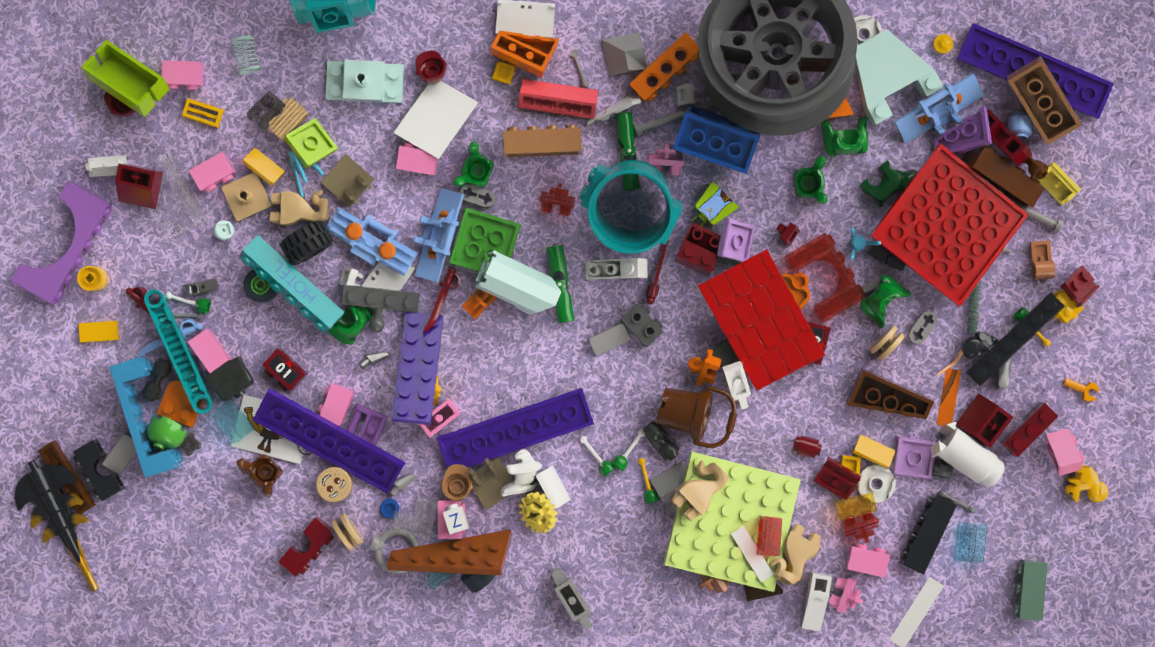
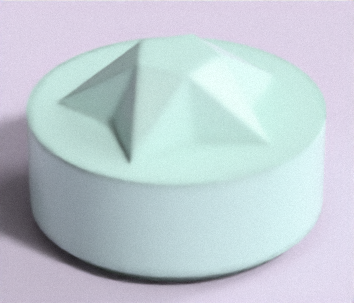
[213,220,234,240]

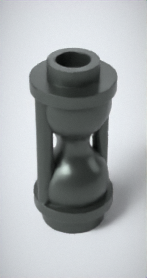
[141,358,173,402]
[642,420,680,461]

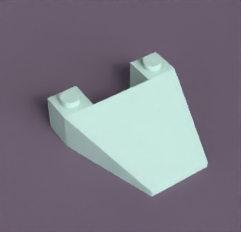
[855,29,944,125]

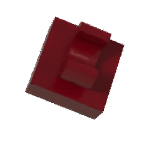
[776,222,800,247]

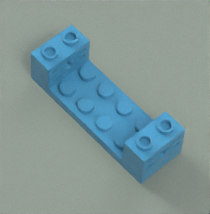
[109,357,183,478]

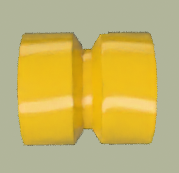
[77,266,108,291]

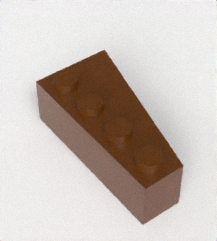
[962,146,1045,208]
[846,368,934,419]

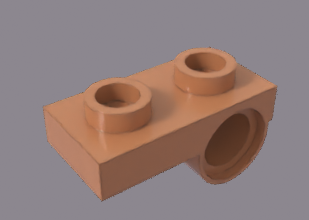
[1029,240,1055,280]

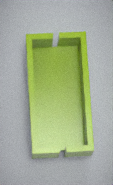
[81,39,170,117]

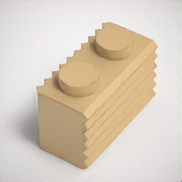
[265,97,310,142]

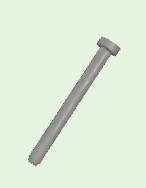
[633,101,715,137]
[1009,198,1063,233]

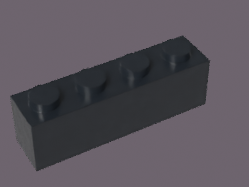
[899,494,957,575]

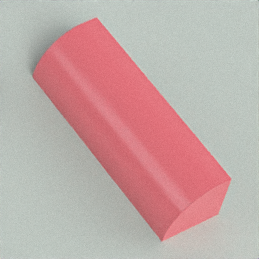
[518,79,598,119]

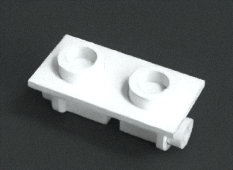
[86,155,127,177]

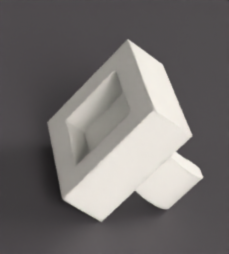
[676,84,699,106]
[338,266,363,286]

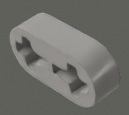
[460,184,496,208]
[908,311,937,344]

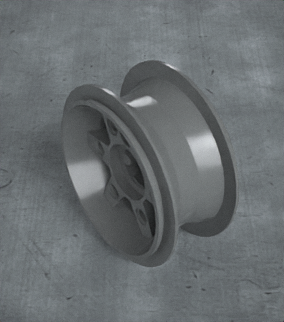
[698,0,858,136]

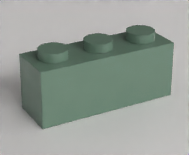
[1013,559,1048,621]

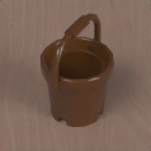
[657,386,737,448]

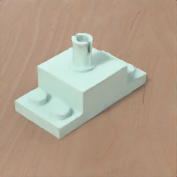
[326,60,404,103]

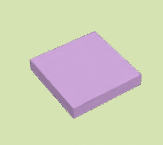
[717,218,755,263]
[893,436,936,480]

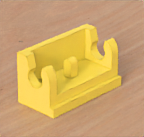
[1038,162,1081,206]

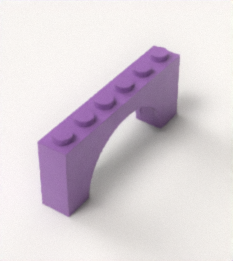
[11,181,112,304]

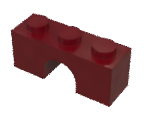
[987,109,1032,167]
[1000,402,1058,457]
[278,516,335,577]

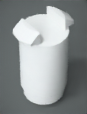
[930,422,1005,487]

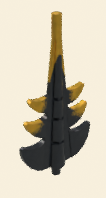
[15,460,99,591]

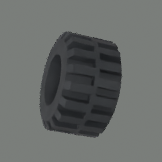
[279,221,333,265]

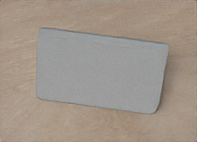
[588,323,631,356]
[102,433,136,475]

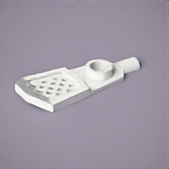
[587,95,642,125]

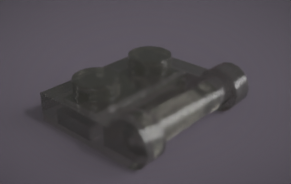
[247,91,286,130]

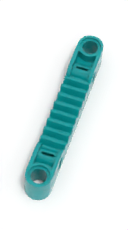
[144,289,214,414]

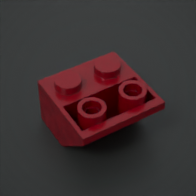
[115,163,163,209]
[674,222,721,277]
[956,393,1013,448]

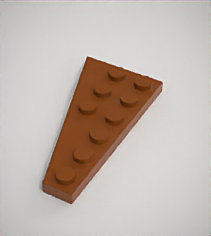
[387,529,512,575]

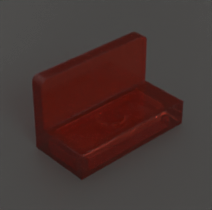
[756,516,783,556]

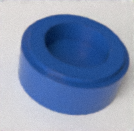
[380,499,400,518]

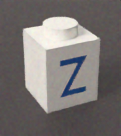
[443,503,469,534]

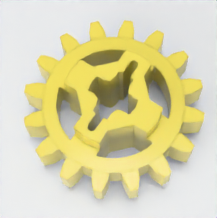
[519,492,558,534]

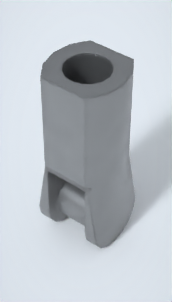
[183,278,219,298]
[994,358,1012,389]

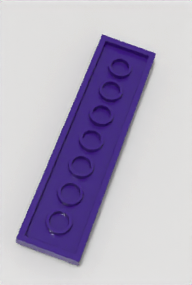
[957,23,1114,119]
[252,388,405,494]
[437,388,594,468]

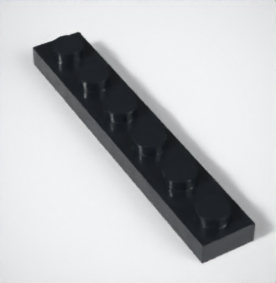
[966,292,1065,387]

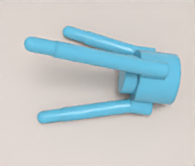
[288,150,324,197]
[850,228,881,259]

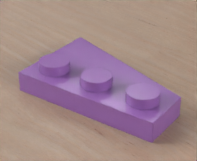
[934,106,992,155]

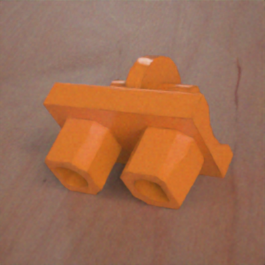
[462,289,497,319]
[688,349,722,387]

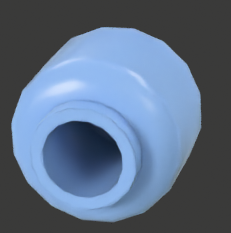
[1008,112,1033,141]

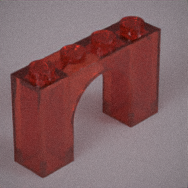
[784,232,865,322]

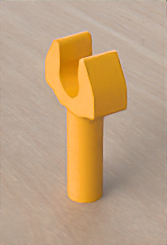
[1063,378,1100,401]

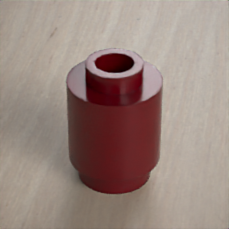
[792,435,822,458]

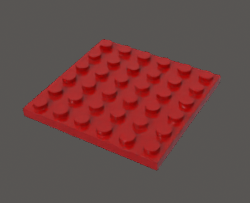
[869,143,1029,306]

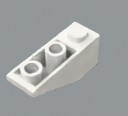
[586,258,648,280]
[801,571,832,631]

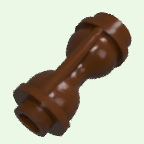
[1023,144,1048,180]

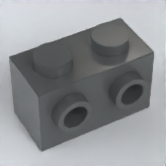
[620,304,664,347]

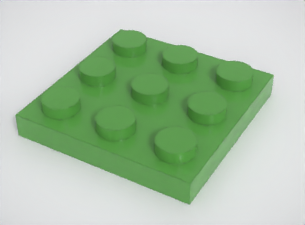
[449,208,521,272]

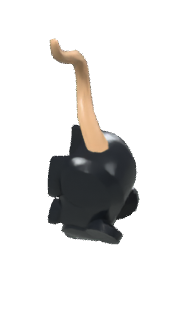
[937,331,999,375]

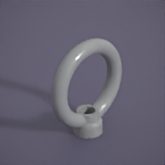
[370,528,420,574]

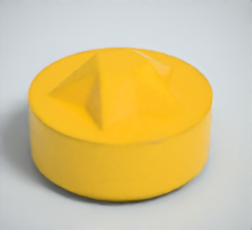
[933,34,953,54]

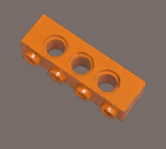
[629,32,699,103]

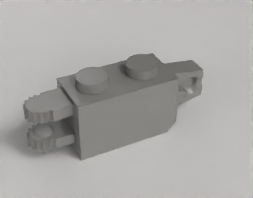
[552,568,593,631]

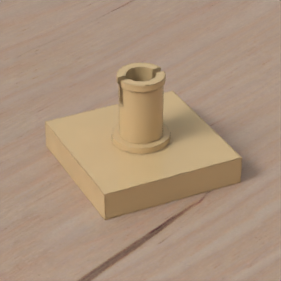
[221,172,273,222]

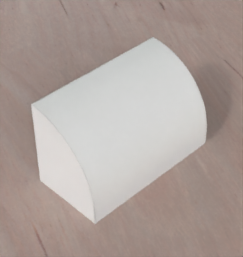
[536,465,571,509]

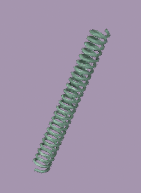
[966,281,981,335]

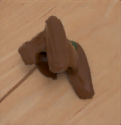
[236,454,283,498]

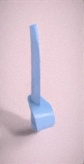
[137,318,203,358]

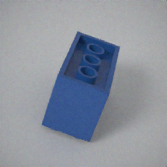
[673,104,760,174]

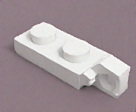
[722,361,751,409]

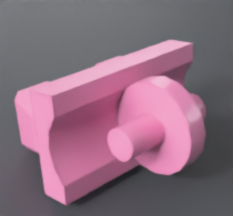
[649,144,684,176]
[829,577,863,613]

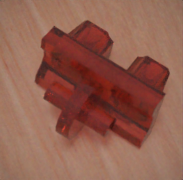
[540,183,576,216]
[844,509,879,543]

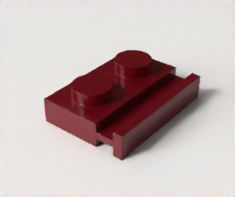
[1060,265,1100,308]
[814,456,862,501]

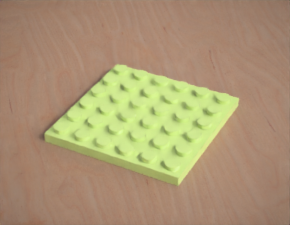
[663,451,801,592]

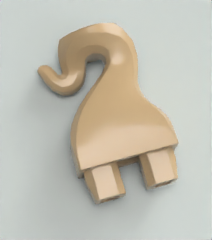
[270,190,329,226]
[670,460,728,521]
[769,524,821,585]

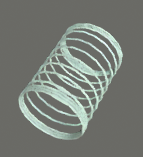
[230,35,262,75]

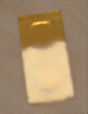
[835,492,877,520]

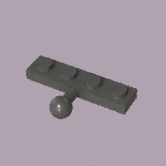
[341,284,420,332]

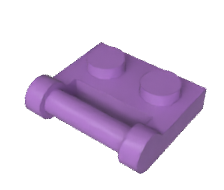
[347,403,388,446]

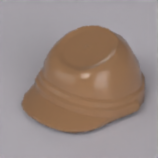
[440,464,473,501]

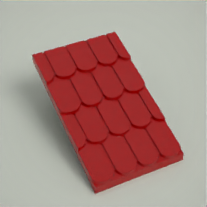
[698,249,826,391]

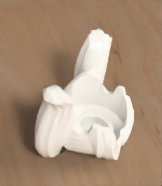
[501,449,542,497]

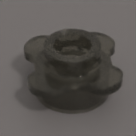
[179,433,201,456]

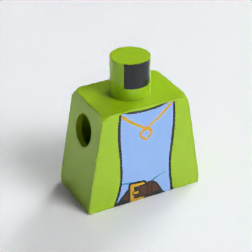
[691,182,739,227]

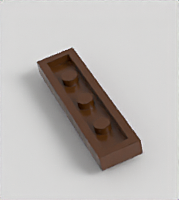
[38,440,96,514]

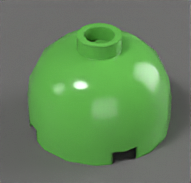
[147,415,187,451]

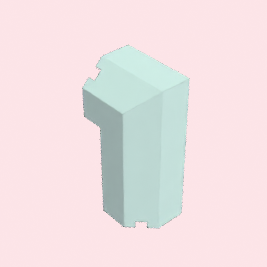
[475,250,561,315]

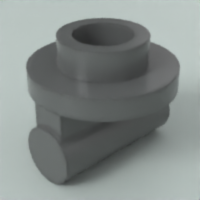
[932,460,953,479]

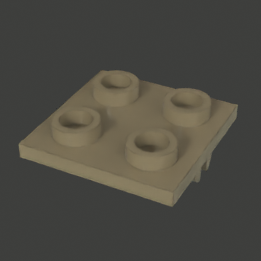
[321,154,375,208]
[468,457,513,510]

